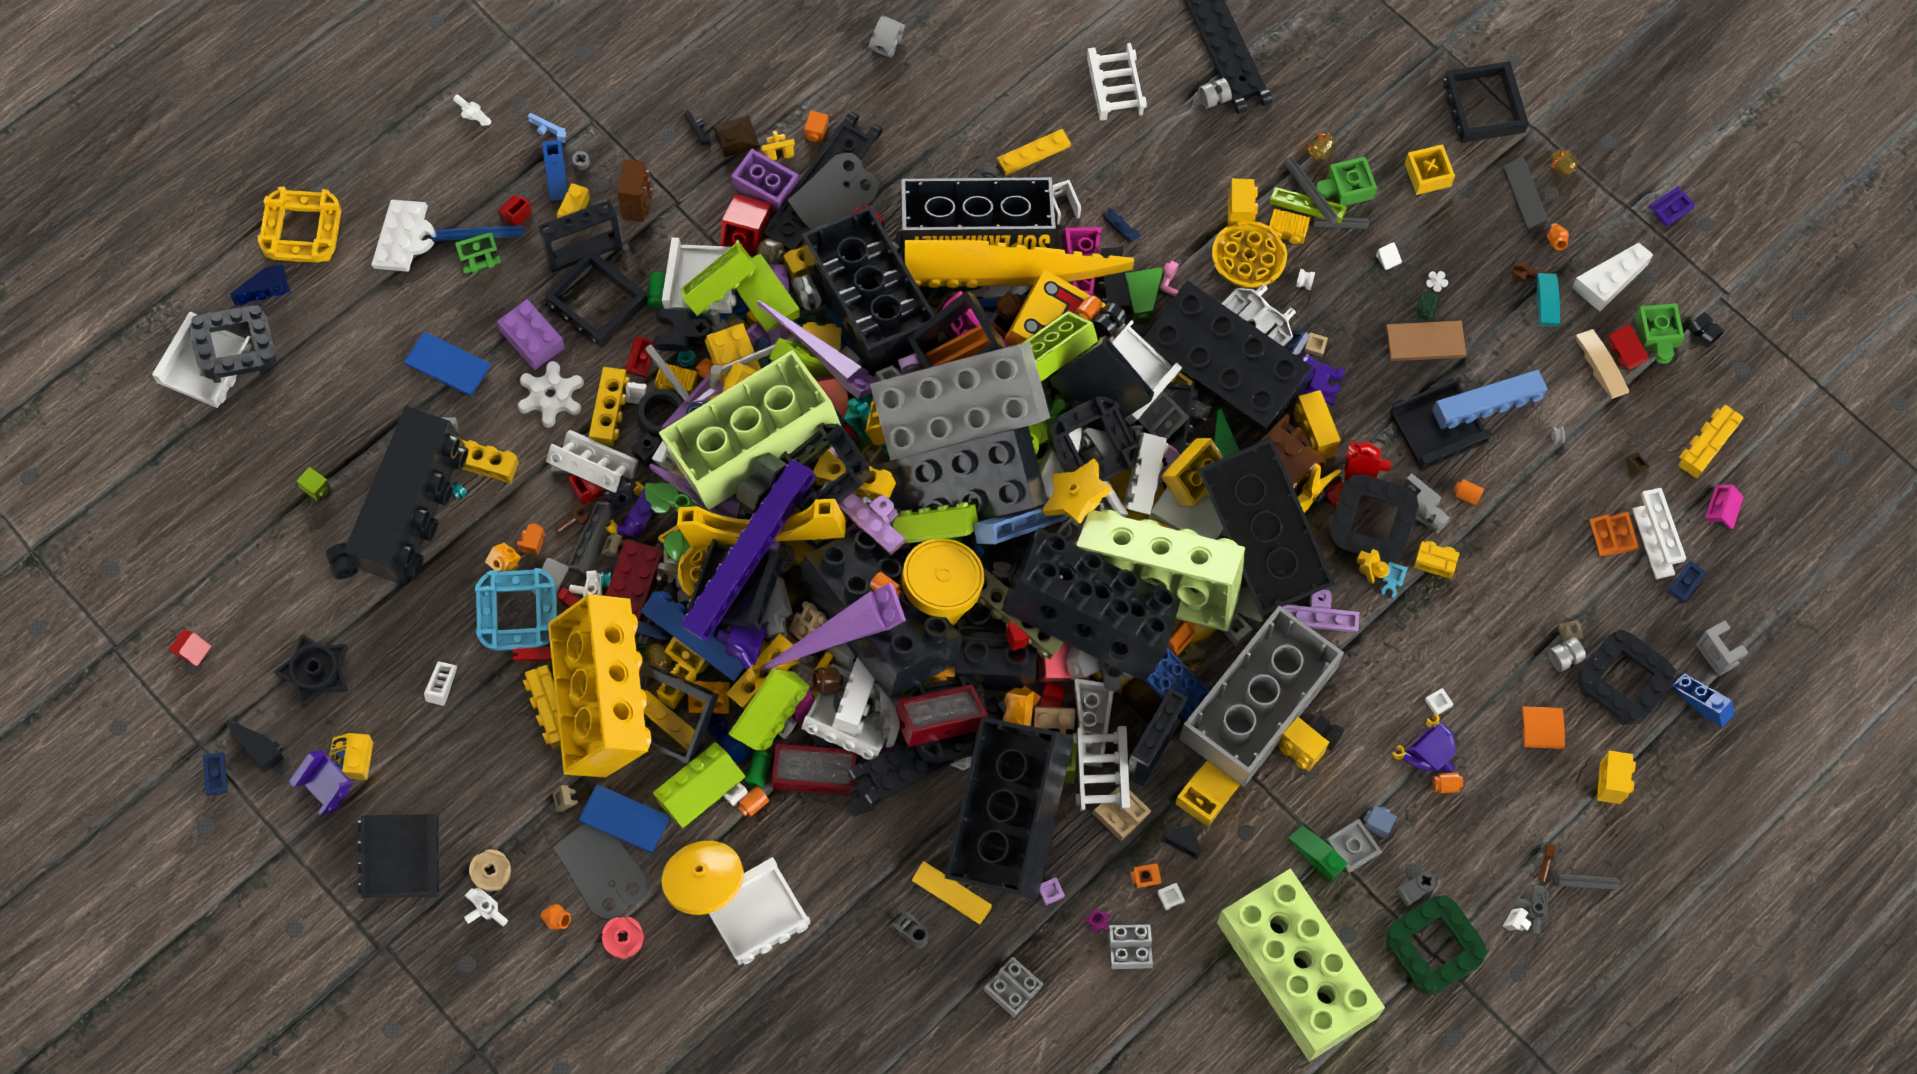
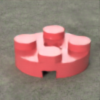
[602,916,644,959]

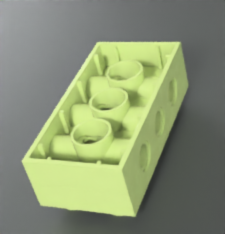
[1076,510,1245,632]
[1217,868,1385,1062]

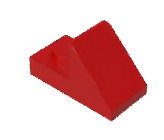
[1040,682,1066,707]

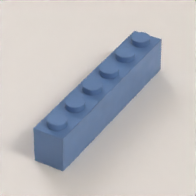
[1432,370,1548,429]
[974,502,1068,544]

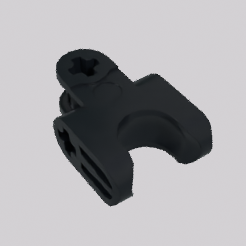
[653,309,712,352]

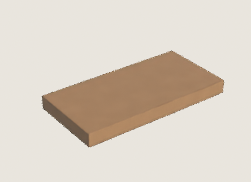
[1386,321,1466,361]

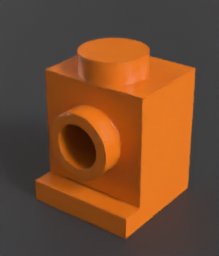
[517,523,545,556]
[1130,862,1162,888]

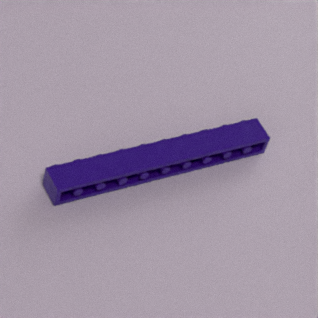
[681,459,817,642]

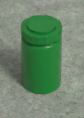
[647,272,666,309]
[744,750,774,789]

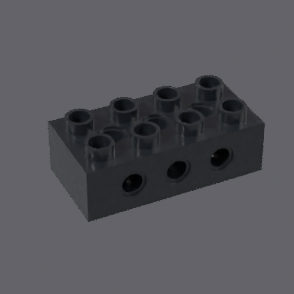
[801,206,938,375]
[1001,528,1181,682]

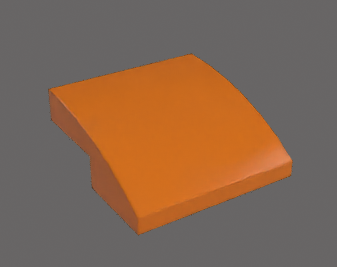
[1590,512,1639,556]
[1521,706,1565,749]

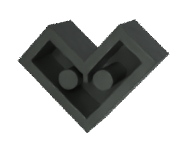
[736,452,787,510]

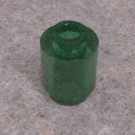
[1416,291,1438,320]

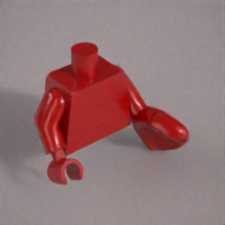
[1326,441,1391,507]

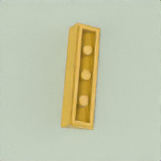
[912,861,992,925]

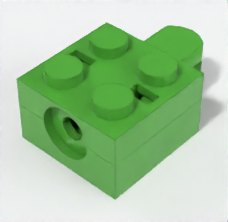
[1316,157,1377,206]
[1635,303,1684,364]

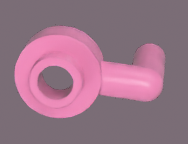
[1159,261,1179,297]

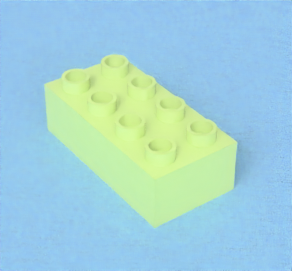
[659,350,842,510]

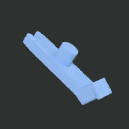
[527,113,566,143]

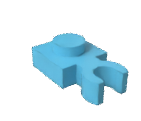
[1381,562,1408,599]

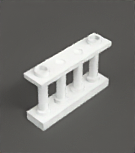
[1087,43,1147,121]
[546,430,639,493]
[1632,488,1686,580]
[1073,726,1130,811]

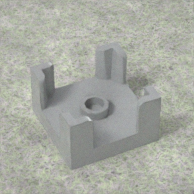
[1696,620,1748,677]

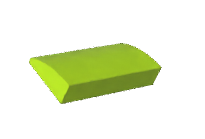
[735,254,799,333]

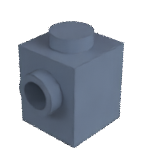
[1363,805,1397,839]

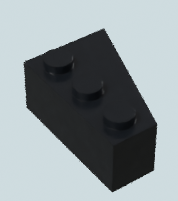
[1098,246,1130,314]

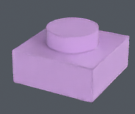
[1039,877,1065,905]

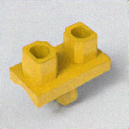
[761,130,795,161]
[1357,549,1390,584]

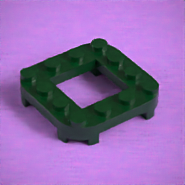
[1386,895,1487,995]

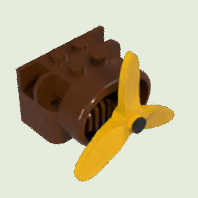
[1259,414,1342,513]

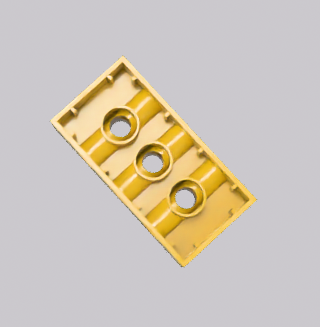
[548,594,651,778]

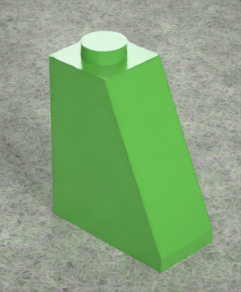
[1125,268,1163,322]

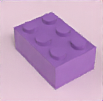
[731,149,799,212]
[497,299,565,370]

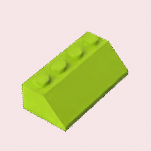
[680,241,756,316]
[1023,311,1098,381]
[769,338,831,377]
[893,502,978,544]
[729,669,810,751]
[653,742,745,828]

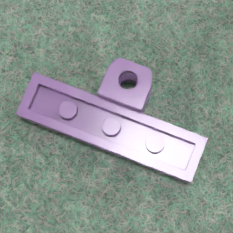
[838,493,906,555]
[1282,590,1360,633]

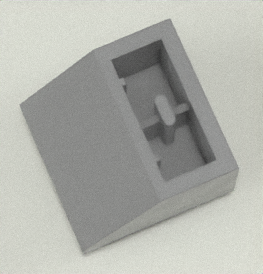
[1078,428,1116,464]

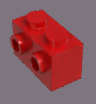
[1608,324,1649,371]

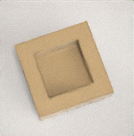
[1304,333,1328,357]

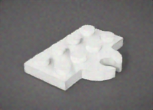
[372,200,436,272]

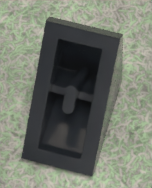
[1161,824,1201,860]

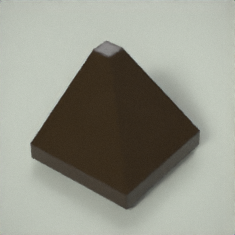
[1626,452,1650,479]

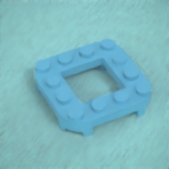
[475,568,557,651]

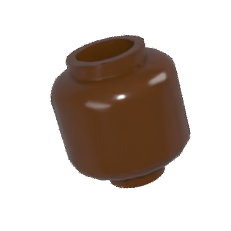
[995,292,1024,320]
[812,667,844,694]

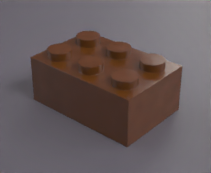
[617,159,653,222]

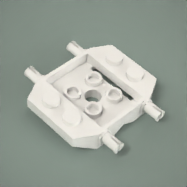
[1222,284,1296,347]

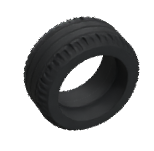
[636,389,684,441]

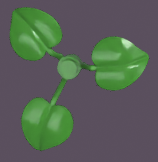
[645,483,736,562]

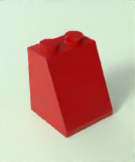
[720,194,771,258]

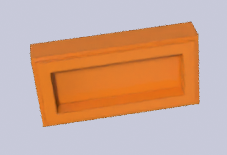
[1168,620,1197,656]

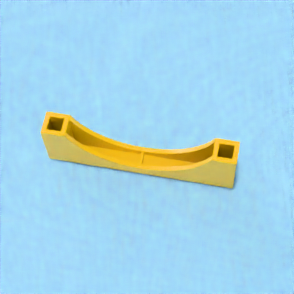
[677,499,846,546]

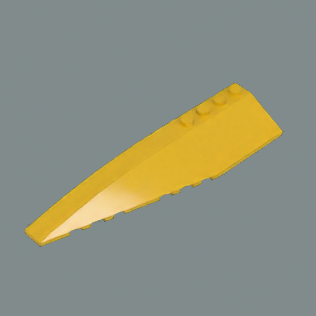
[905,240,1134,288]

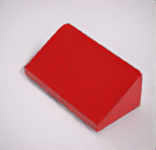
[624,336,655,378]
[1005,622,1029,651]

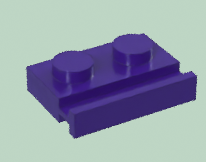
[1649,186,1695,227]

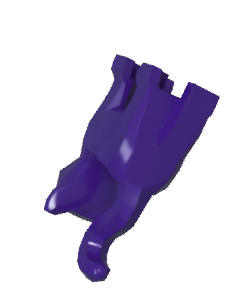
[1301,354,1345,406]

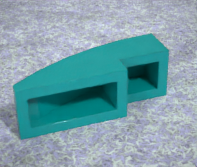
[1537,273,1560,327]

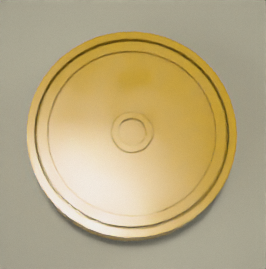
[902,538,984,617]

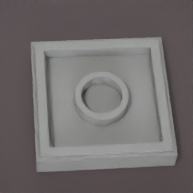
[1325,819,1382,874]

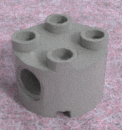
[868,15,906,58]

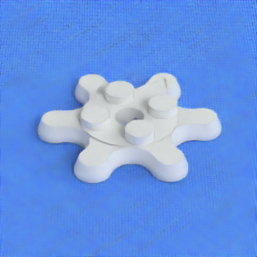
[517,361,584,428]

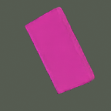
[1705,484,1743,529]

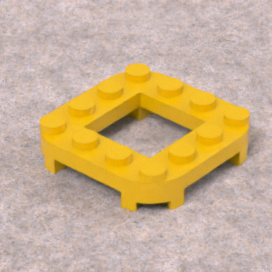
[258,187,341,263]

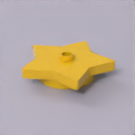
[1042,459,1113,524]

